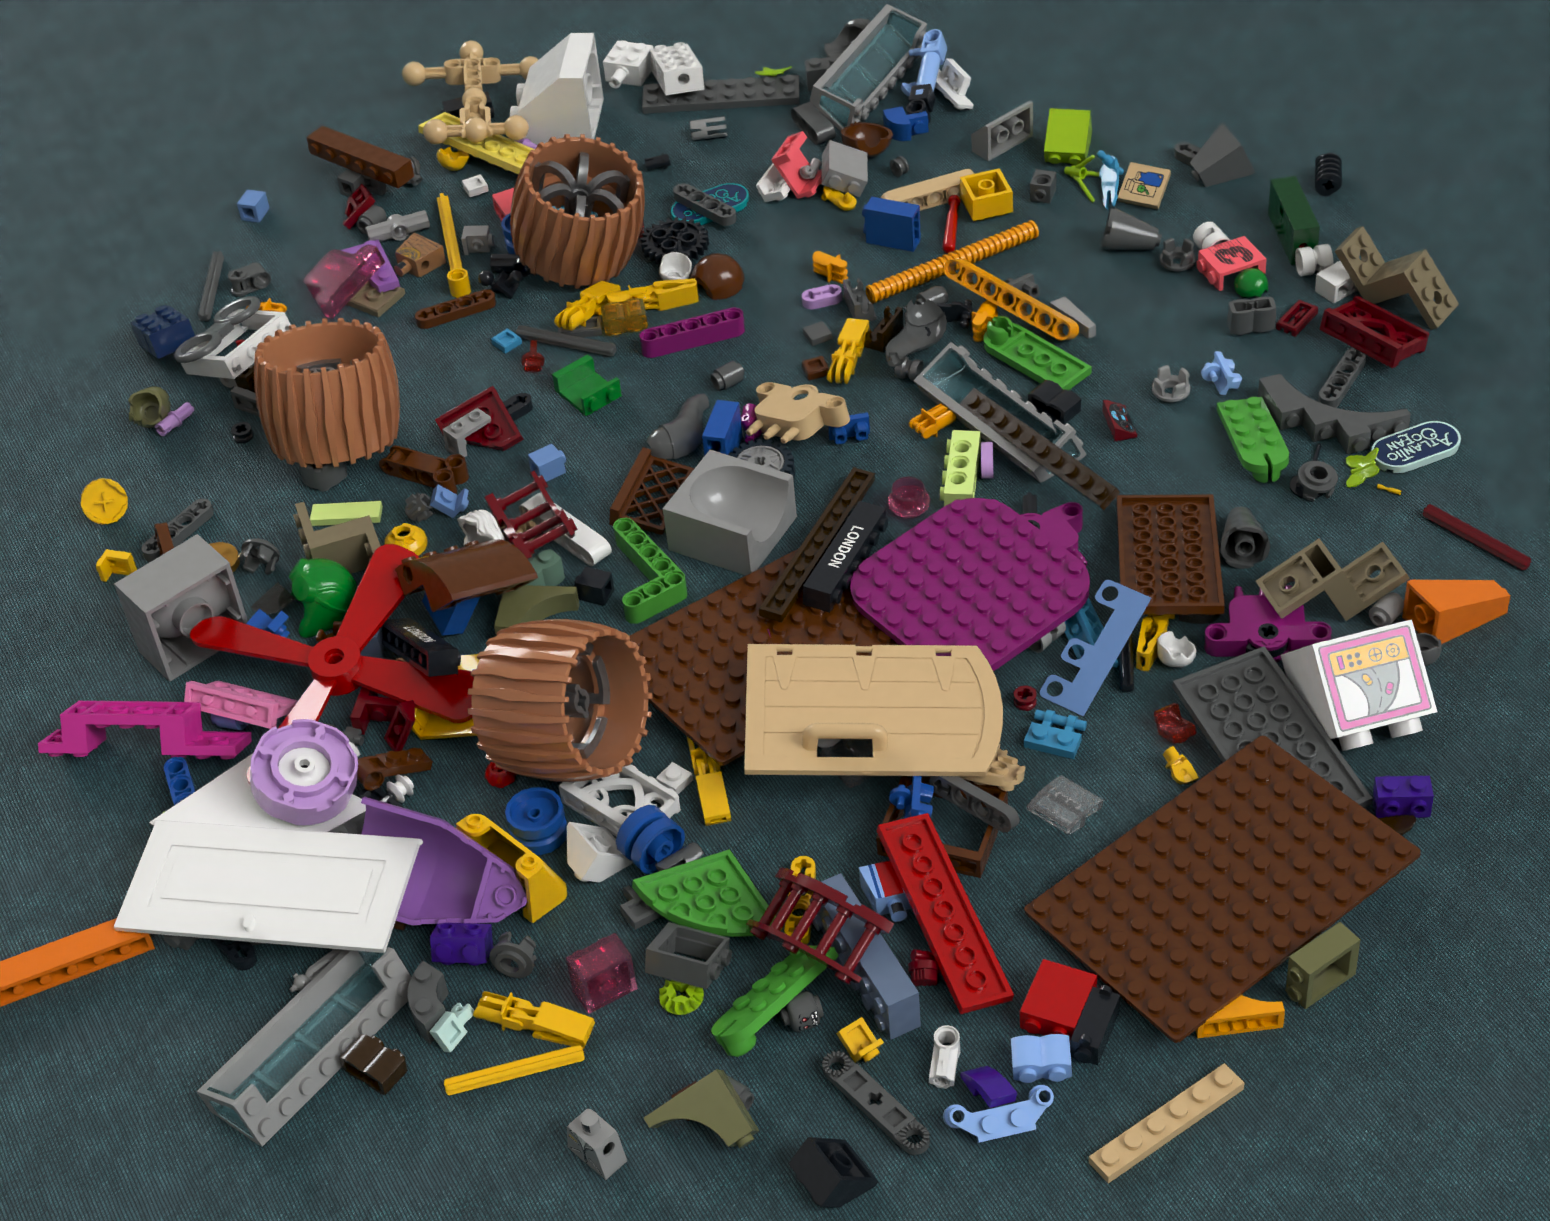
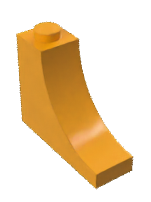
[1195,995,1285,1038]

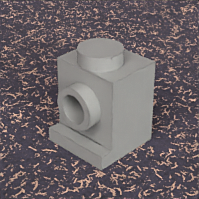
[461,225,494,255]

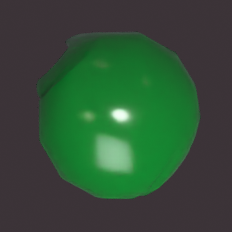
[1234,268,1268,298]

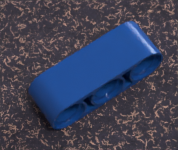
[164,757,196,806]

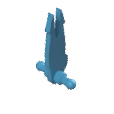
[1097,150,1124,210]

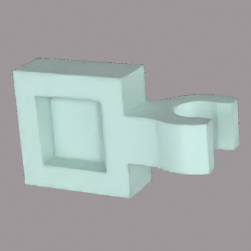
[429,1003,474,1052]

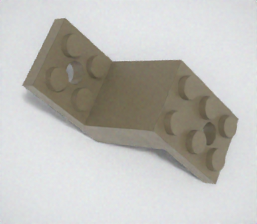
[1335,226,1459,330]
[293,502,380,574]
[1256,538,1410,621]

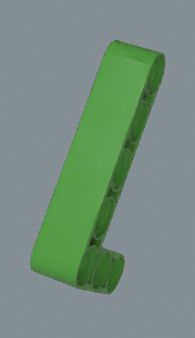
[613,518,687,624]

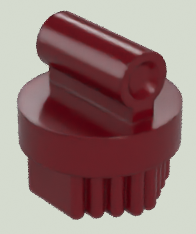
[908,949,940,986]

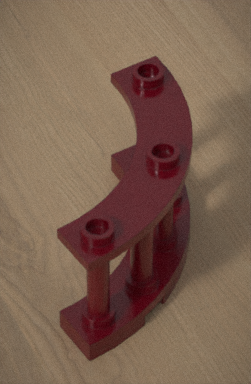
[485,470,578,561]
[746,868,894,985]

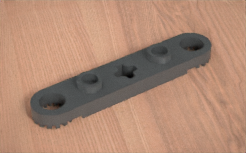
[822,1051,930,1155]

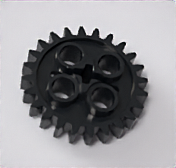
[641,217,709,264]

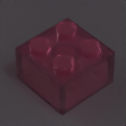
[566,933,637,1014]

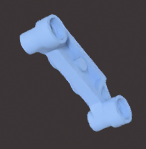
[943,1085,1054,1143]

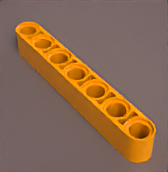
[944,259,1079,340]

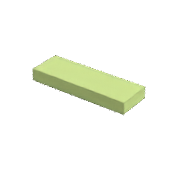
[310,501,383,526]

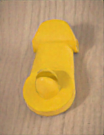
[821,186,857,211]

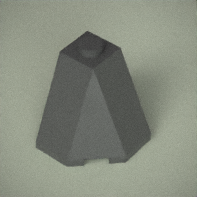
[1190,123,1255,187]

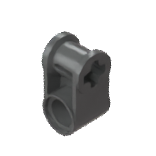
[227,262,271,297]

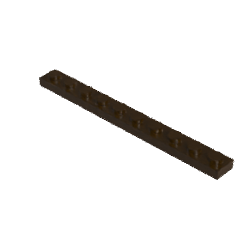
[960,388,1120,510]
[759,467,875,623]

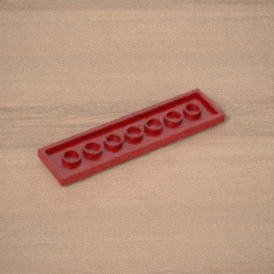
[877,813,1014,1014]

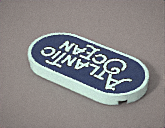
[1372,421,1461,473]

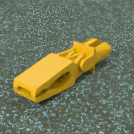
[606,278,699,315]
[554,281,621,331]
[827,318,869,384]
[1136,614,1175,671]
[686,736,731,826]
[473,991,595,1049]

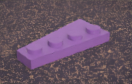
[339,240,400,293]

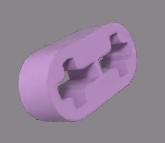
[802,284,842,310]
[981,442,993,479]

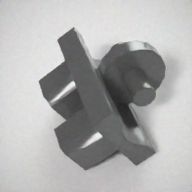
[1004,273,1039,304]

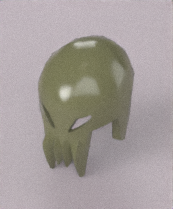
[128,386,171,428]

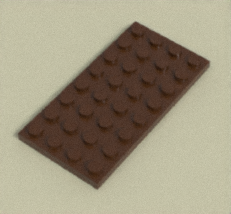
[1117,494,1224,615]

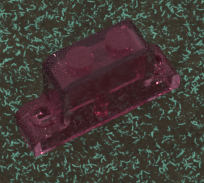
[303,245,385,319]

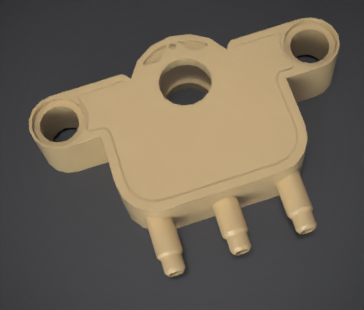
[746,382,850,444]

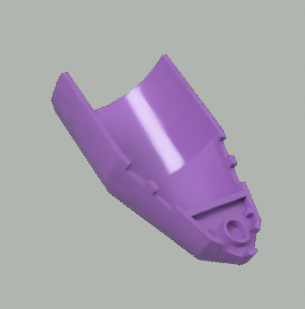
[361,797,527,925]

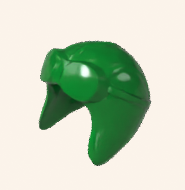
[289,558,357,638]

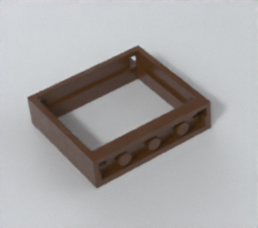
[876,776,1008,878]

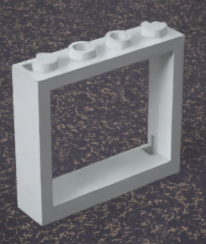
[181,309,291,379]

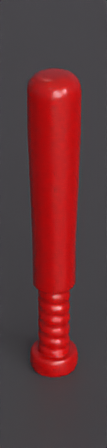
[942,195,961,254]

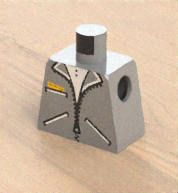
[567,1109,627,1180]

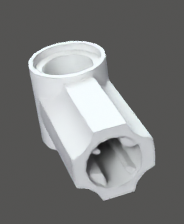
[929,1025,961,1089]

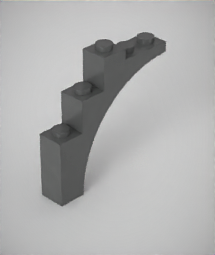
[1258,373,1411,454]

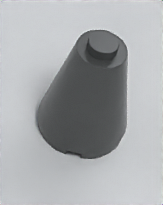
[1101,208,1162,250]
[1220,507,1270,569]

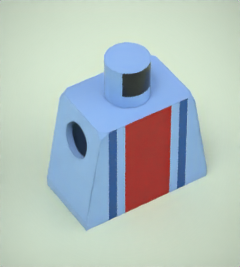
[859,861,912,922]

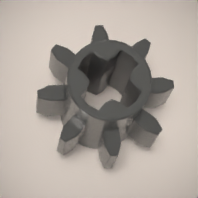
[405,492,433,522]

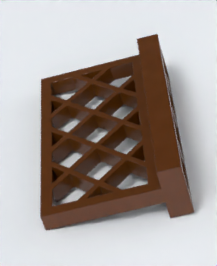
[609,447,694,535]

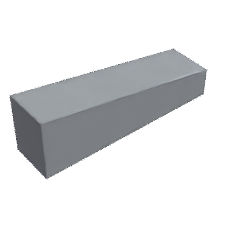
[1050,296,1096,339]

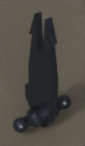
[904,299,974,329]

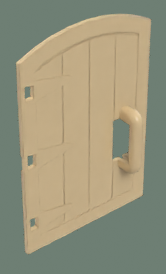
[745,644,1003,776]

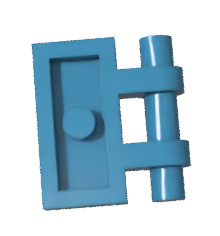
[1024,709,1087,759]

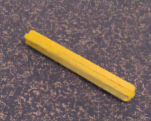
[444,1044,585,1095]

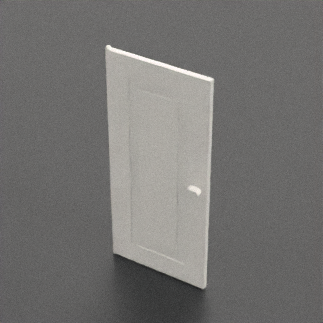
[114,820,423,953]

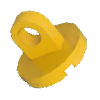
[80,478,128,524]

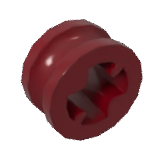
[1014,685,1037,711]

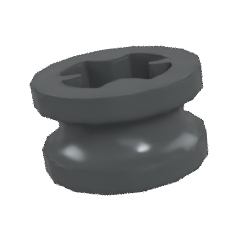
[889,156,909,177]

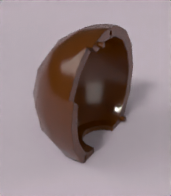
[841,121,893,159]
[690,253,745,300]

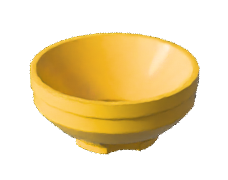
[385,523,428,556]

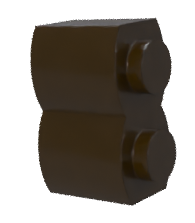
[339,1034,408,1095]

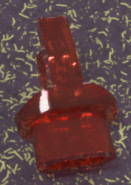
[521,340,545,372]

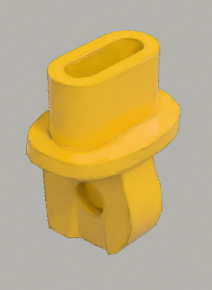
[1163,746,1199,785]

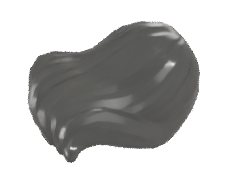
[824,18,879,57]

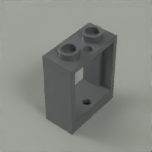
[645,922,732,989]

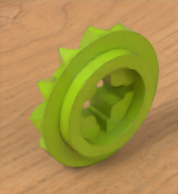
[659,980,704,1015]

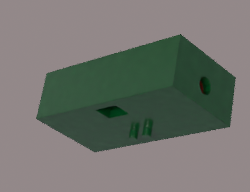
[1268,176,1320,265]

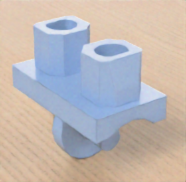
[1201,351,1242,395]

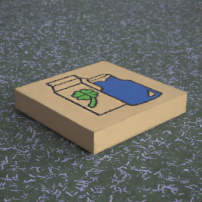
[1118,162,1171,210]

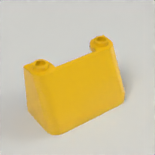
[456,814,567,923]

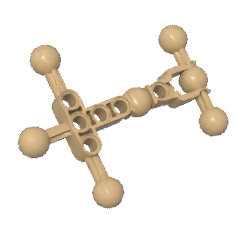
[402,40,539,145]

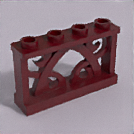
[1319,296,1429,368]

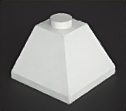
[567,822,632,882]

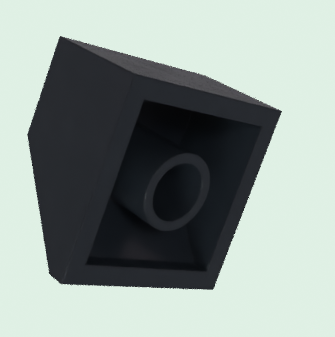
[788,1137,878,1208]

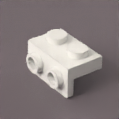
[756,163,791,202]

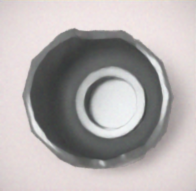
[1416,633,1442,666]

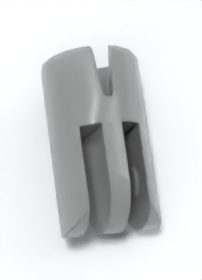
[690,116,727,141]

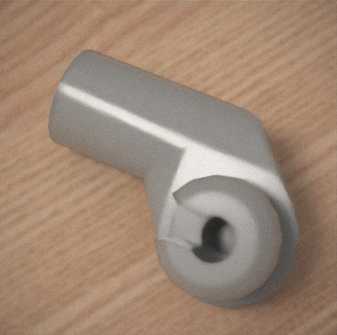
[800,158,822,179]

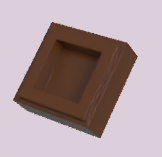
[801,356,829,380]

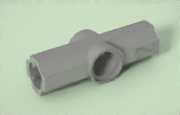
[365,210,430,242]

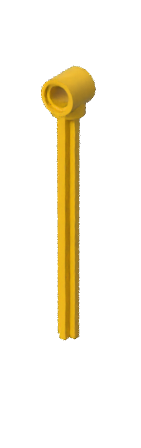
[436,193,471,298]

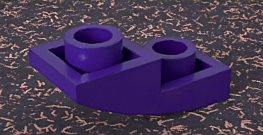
[960,1066,1017,1108]

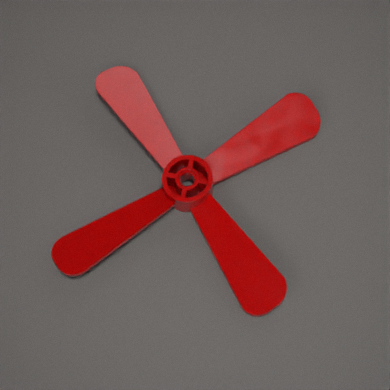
[190,544,474,785]

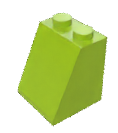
[1044,108,1092,165]

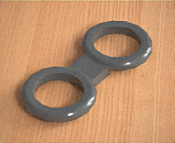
[174,296,261,363]

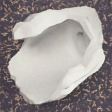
[457,510,506,547]

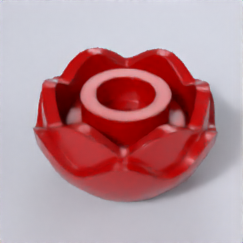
[485,762,517,788]

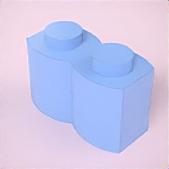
[1011,1034,1072,1083]

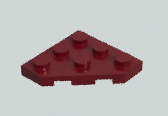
[435,386,524,451]

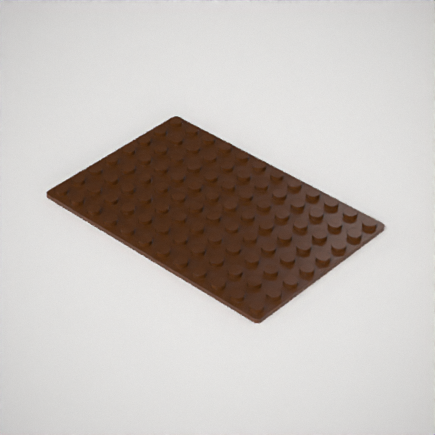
[629,548,899,766]
[1024,736,1421,1043]

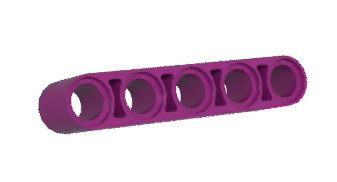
[640,307,745,358]

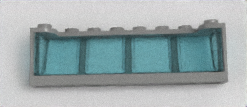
[810,4,927,131]

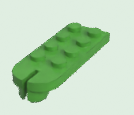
[983,316,1092,390]
[1217,397,1289,484]
[711,945,839,1057]

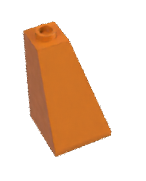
[1402,580,1510,644]

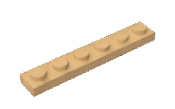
[1089,1063,1244,1183]

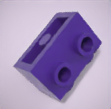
[1372,775,1434,818]
[430,923,493,966]

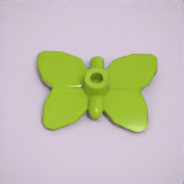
[755,66,792,77]
[1346,448,1380,488]

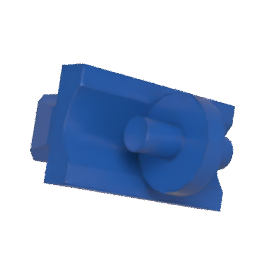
[828,412,870,444]
[889,776,934,819]

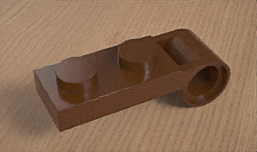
[357,748,433,791]

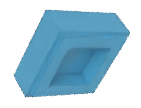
[491,328,522,354]

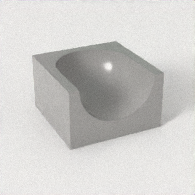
[663,450,797,575]
[114,534,248,682]

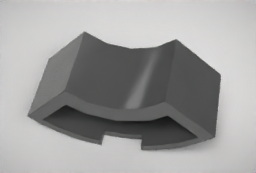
[407,961,449,1044]

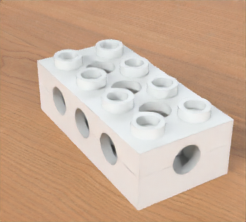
[650,42,704,95]

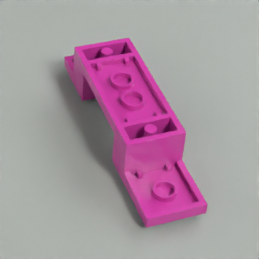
[38,701,252,759]

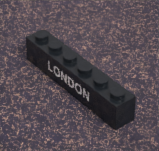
[803,500,888,613]
[381,618,461,677]

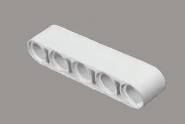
[519,493,612,566]

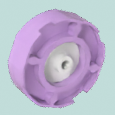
[250,719,358,825]

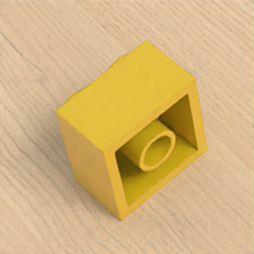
[960,168,1013,221]

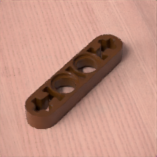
[415,289,496,329]

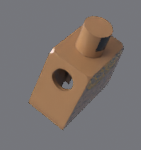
[394,233,446,277]

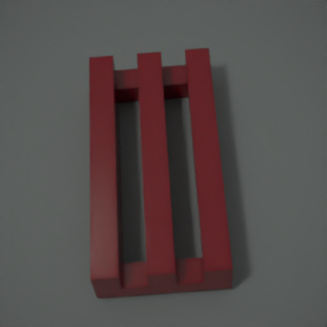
[1276,300,1318,337]

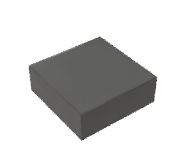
[803,321,832,346]

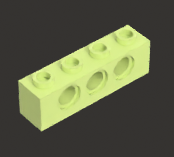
[940,430,981,506]

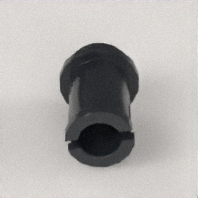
[644,152,671,171]

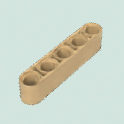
[881,169,975,211]

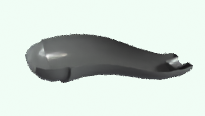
[885,299,947,367]
[645,393,709,459]

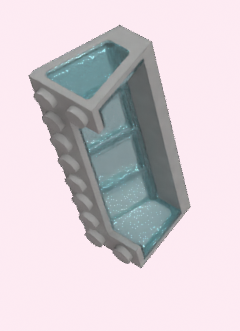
[913,342,1087,483]
[197,947,411,1147]

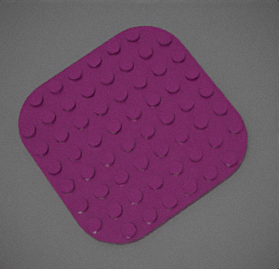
[850,498,1090,671]

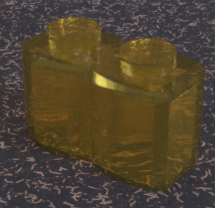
[601,298,648,336]

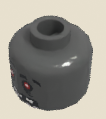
[780,991,824,1032]

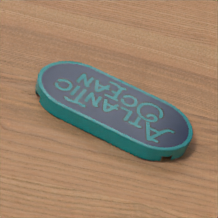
[671,183,749,225]

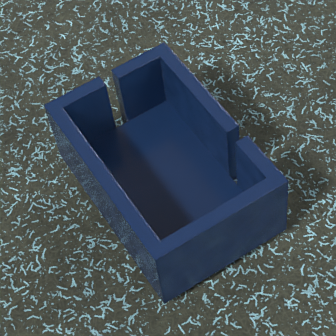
[130,305,195,359]

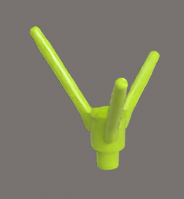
[1064,155,1099,203]

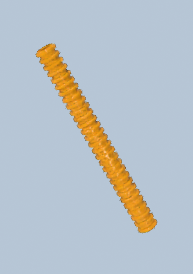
[866,220,1039,304]

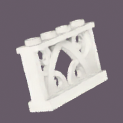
[559,765,681,837]

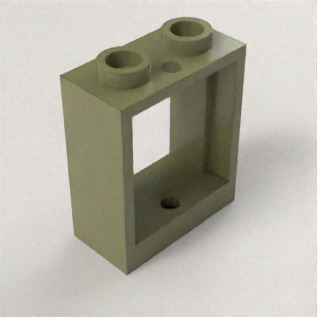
[1285,922,1360,1009]

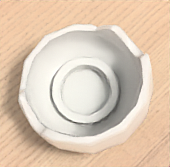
[659,252,692,281]
[1157,631,1196,667]

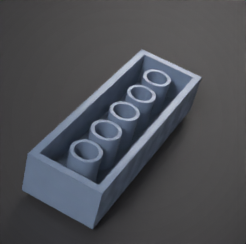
[809,873,921,1040]

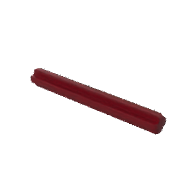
[1423,504,1531,570]

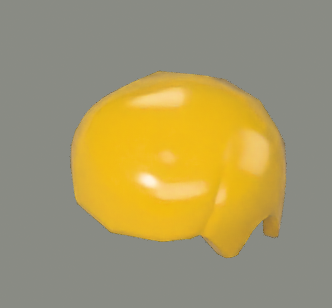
[436,146,470,171]

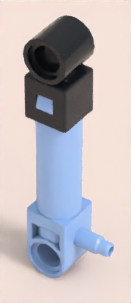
[906,29,947,124]

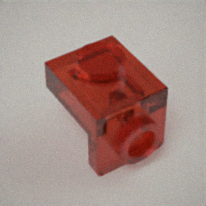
[1154,703,1197,744]

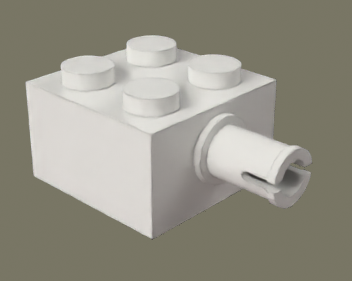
[603,40,653,88]

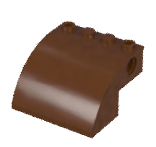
[395,539,538,612]

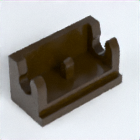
[864,306,904,353]

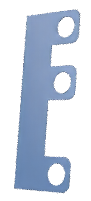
[1040,580,1151,716]

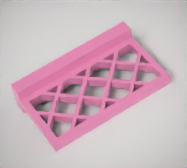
[184,681,298,729]

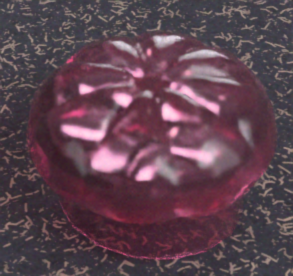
[888,476,930,518]

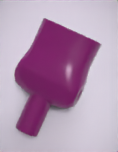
[741,403,762,443]

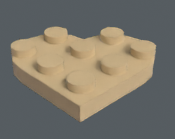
[959,745,1025,791]

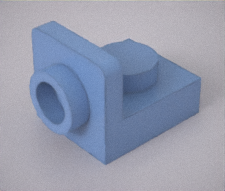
[430,484,469,518]

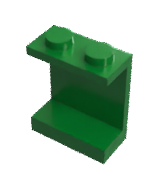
[552,354,622,416]

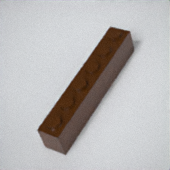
[306,125,414,188]

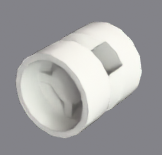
[1193,222,1230,250]
[1295,244,1334,276]

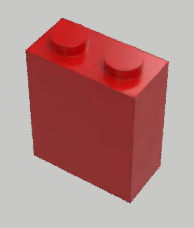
[1020,959,1097,1040]

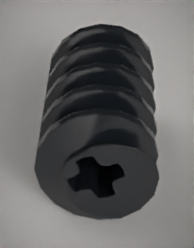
[1315,153,1342,196]

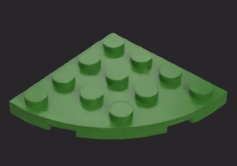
[632,849,776,937]

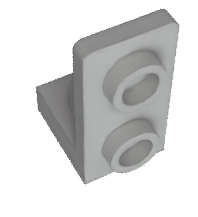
[442,408,491,457]

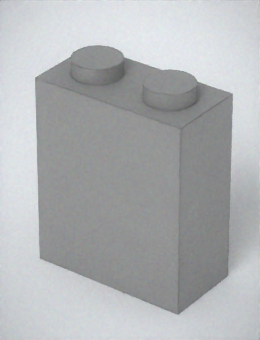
[821,140,868,198]

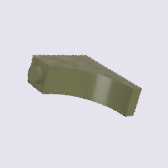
[494,585,580,636]
[644,1069,759,1149]

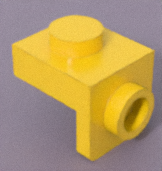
[96,549,137,582]
[836,1017,884,1063]

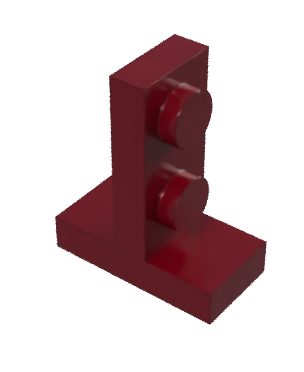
[350,687,402,735]

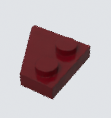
[343,184,375,229]

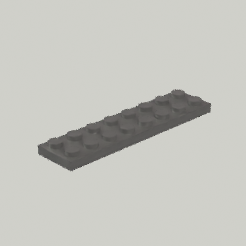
[642,75,800,114]

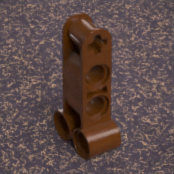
[379,445,469,494]

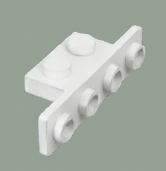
[935,58,974,110]

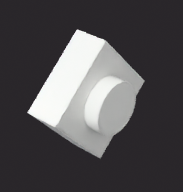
[462,174,489,197]
[656,762,693,794]

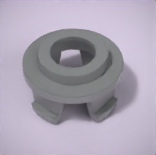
[1152,365,1190,402]

